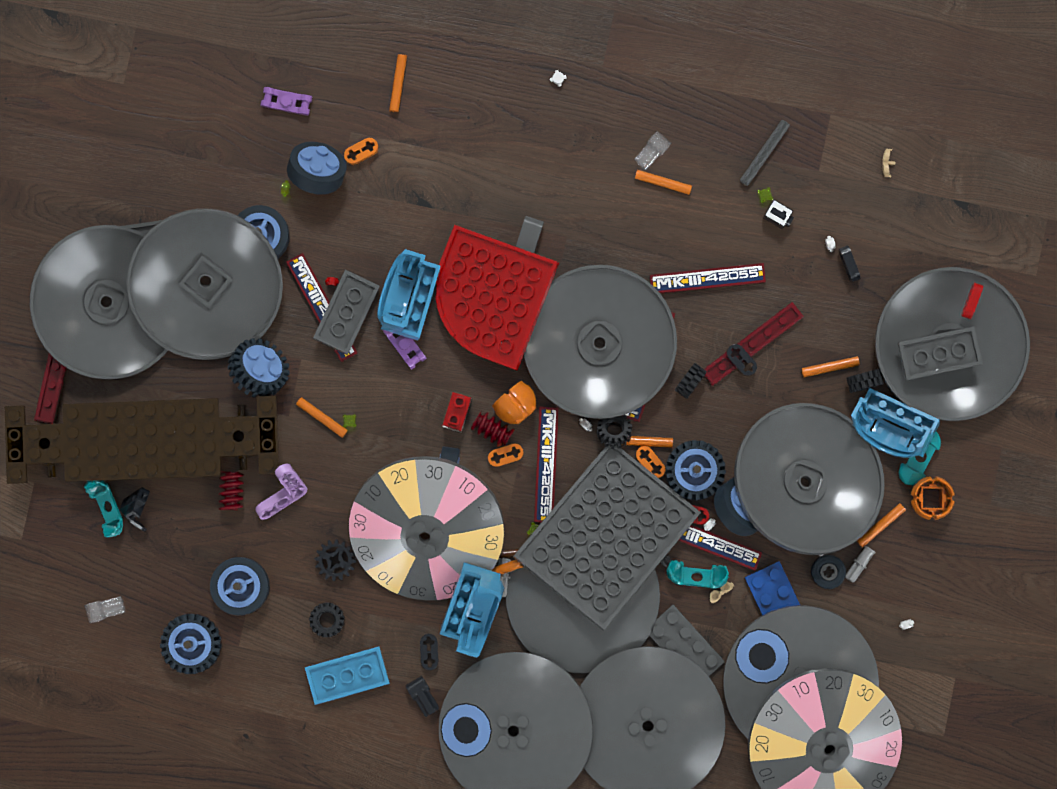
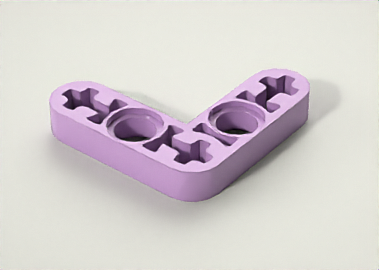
[255,464,307,520]

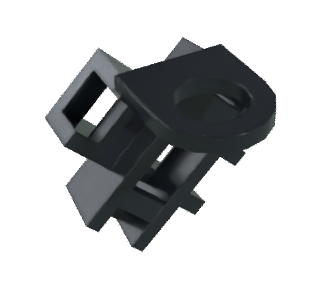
[119,487,150,532]

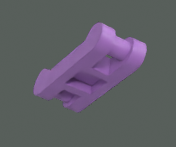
[260,87,313,116]
[382,330,427,370]

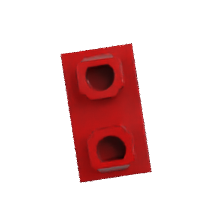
[443,392,472,432]

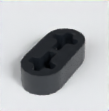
[838,245,861,282]
[726,344,757,376]
[420,633,439,670]

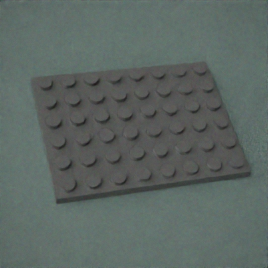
[513,445,701,631]

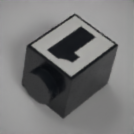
[763,199,794,229]

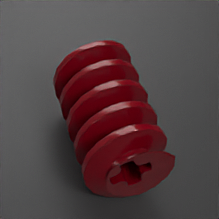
[471,410,515,447]
[219,471,244,510]

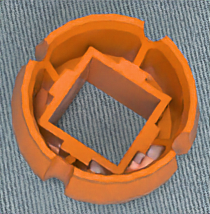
[492,381,536,425]
[911,476,955,520]

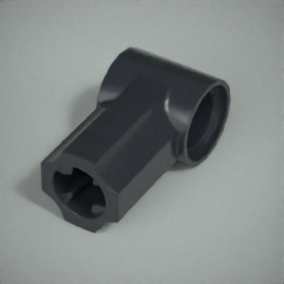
[405,675,440,717]

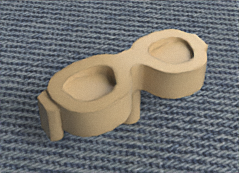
[882,149,895,178]
[710,582,734,603]

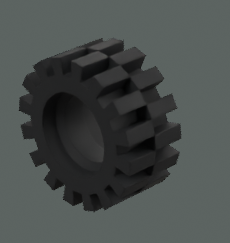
[675,363,707,399]
[846,369,884,393]
[597,415,632,449]
[309,603,345,638]

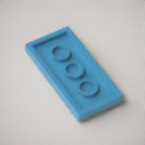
[305,646,390,705]

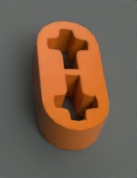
[344,138,378,165]
[488,444,523,467]
[636,446,665,478]

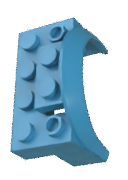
[377,249,441,341]
[851,388,940,458]
[440,562,505,658]

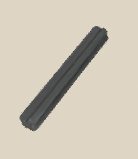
[740,120,790,186]

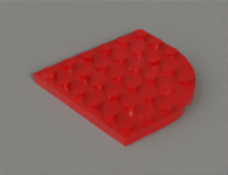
[435,225,559,371]

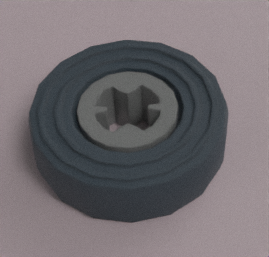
[811,555,846,589]

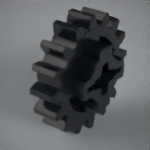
[314,539,357,581]

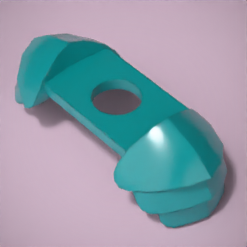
[898,431,941,485]
[84,480,123,537]
[666,560,729,589]

